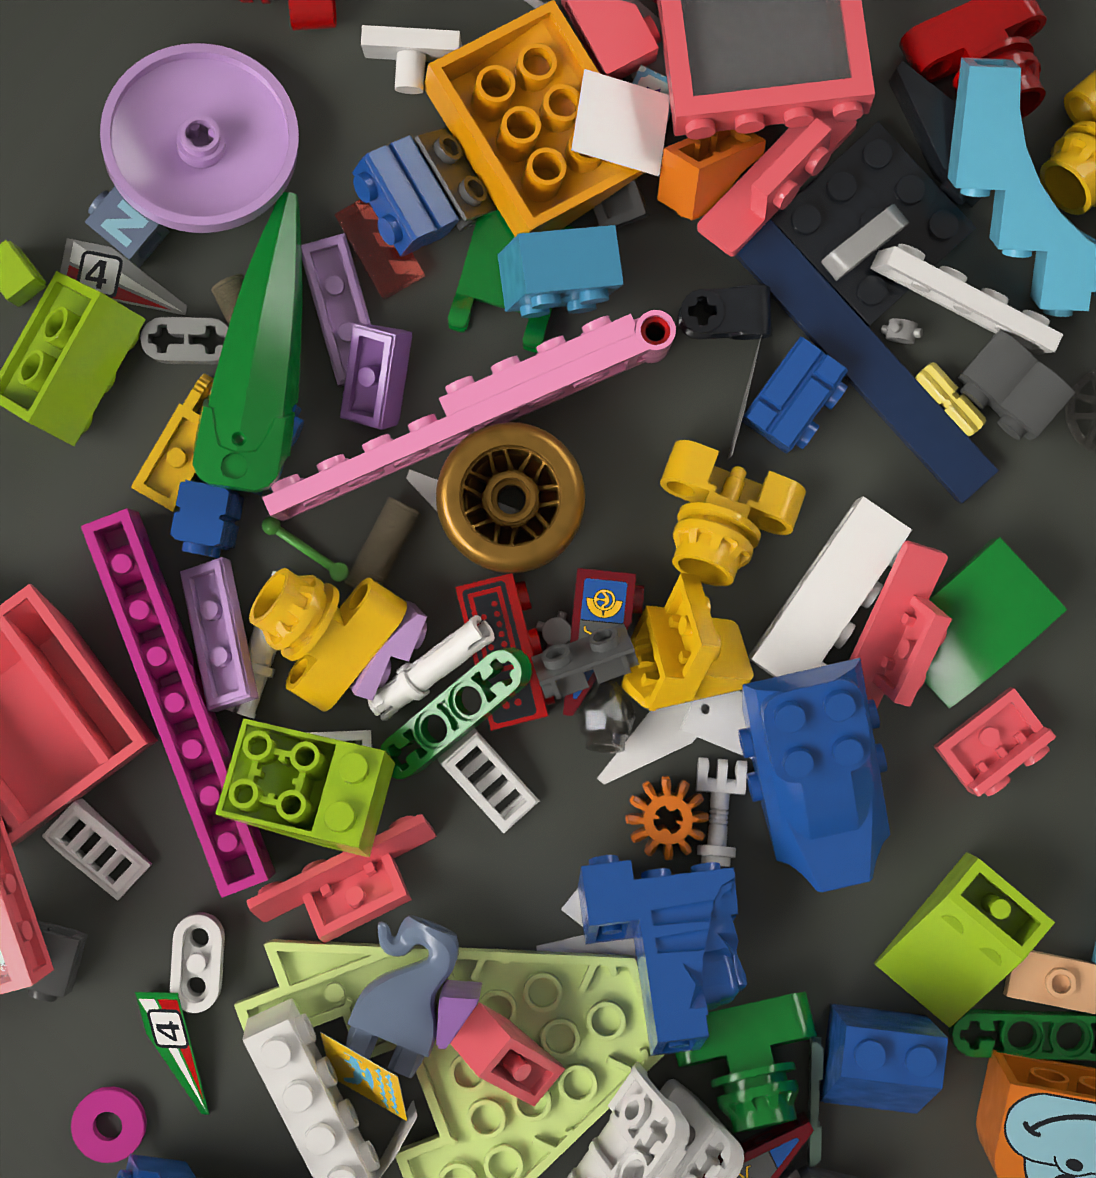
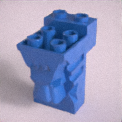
[578,855,747,1056]

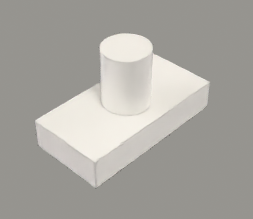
[361,25,462,94]

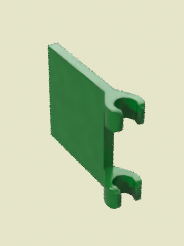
[448,206,574,353]

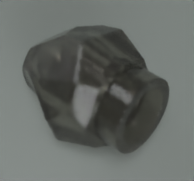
[577,680,636,753]

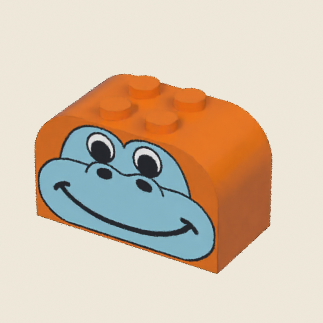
[976,1049,1096,1178]

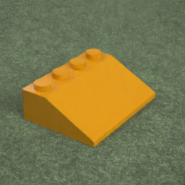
[424,0,645,237]

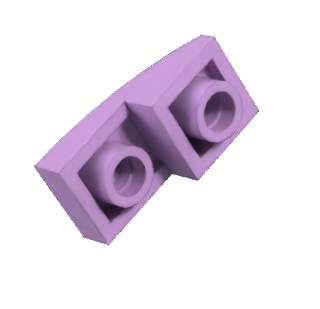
[349,601,427,701]

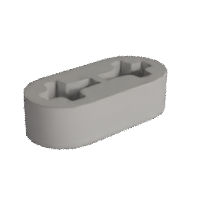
[821,204,909,281]
[140,317,228,365]

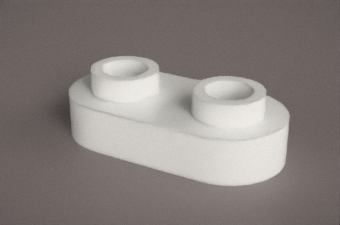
[170,912,225,1013]

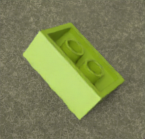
[0,271,146,447]

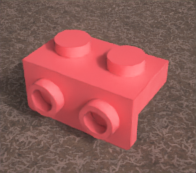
[934,687,1056,797]

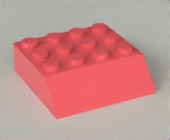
[0,584,158,848]

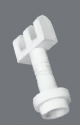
[696,757,747,867]

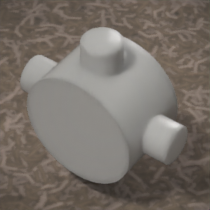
[881,318,923,344]
[536,611,571,649]

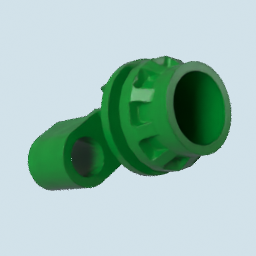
[675,992,817,1133]

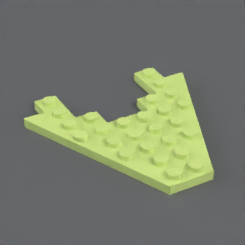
[234,939,665,1178]

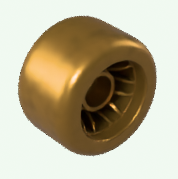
[436,422,585,573]

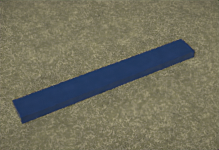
[702,215,999,504]

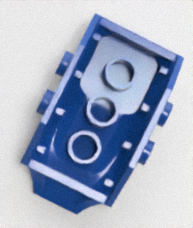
[738,658,891,892]

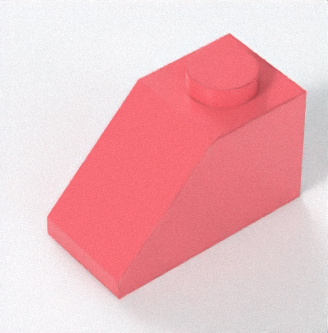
[561,0,662,80]
[450,1002,565,1106]

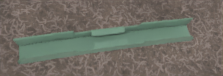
[807,1037,824,1167]

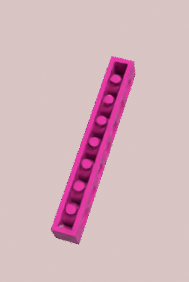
[81,508,276,898]

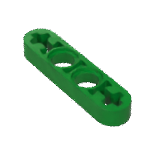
[380,647,532,779]
[948,1009,1096,1061]

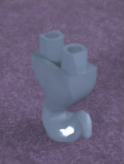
[346,915,459,1078]

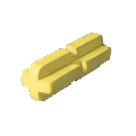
[915,362,986,437]

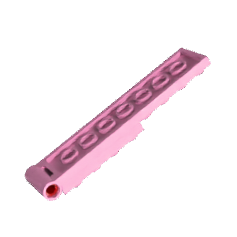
[262,310,676,521]

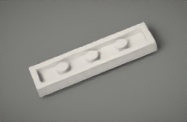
[870,244,1063,354]

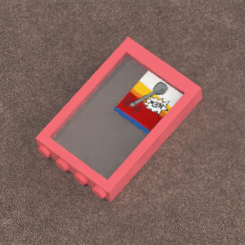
[657,0,875,139]

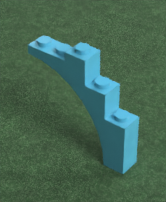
[948,58,1096,317]

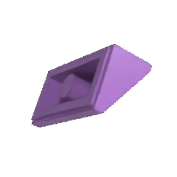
[340,323,412,430]
[436,980,482,1049]

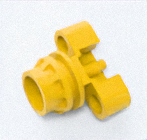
[1040,70,1096,215]
[660,440,806,586]
[249,568,407,712]

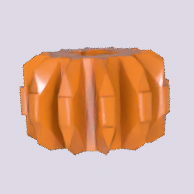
[625,776,709,860]

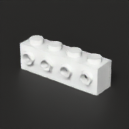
[748,496,912,677]
[242,998,380,1178]

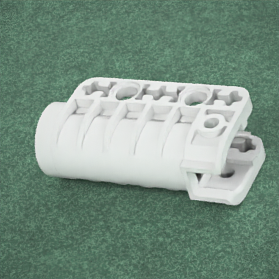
[567,1062,744,1178]

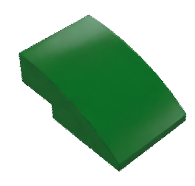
[924,537,1067,709]

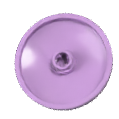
[100,43,299,233]

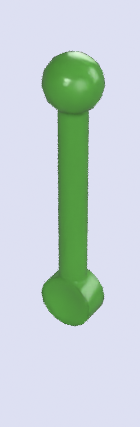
[262,516,349,581]

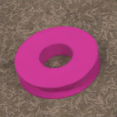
[71,1087,147,1163]

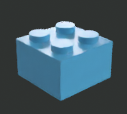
[498,225,624,318]

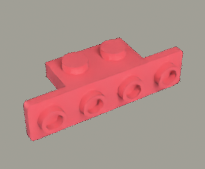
[697,118,857,257]
[849,540,952,708]
[246,814,436,944]

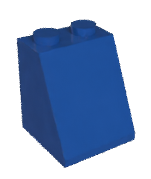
[819,1004,948,1114]

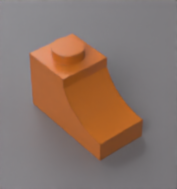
[657,129,766,221]

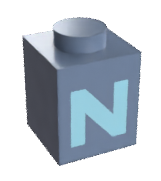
[85,186,170,268]

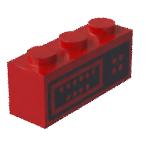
[455,573,555,730]

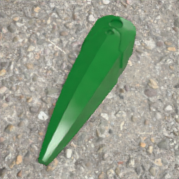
[192,192,302,493]

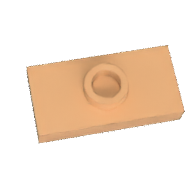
[1003,950,1096,1014]

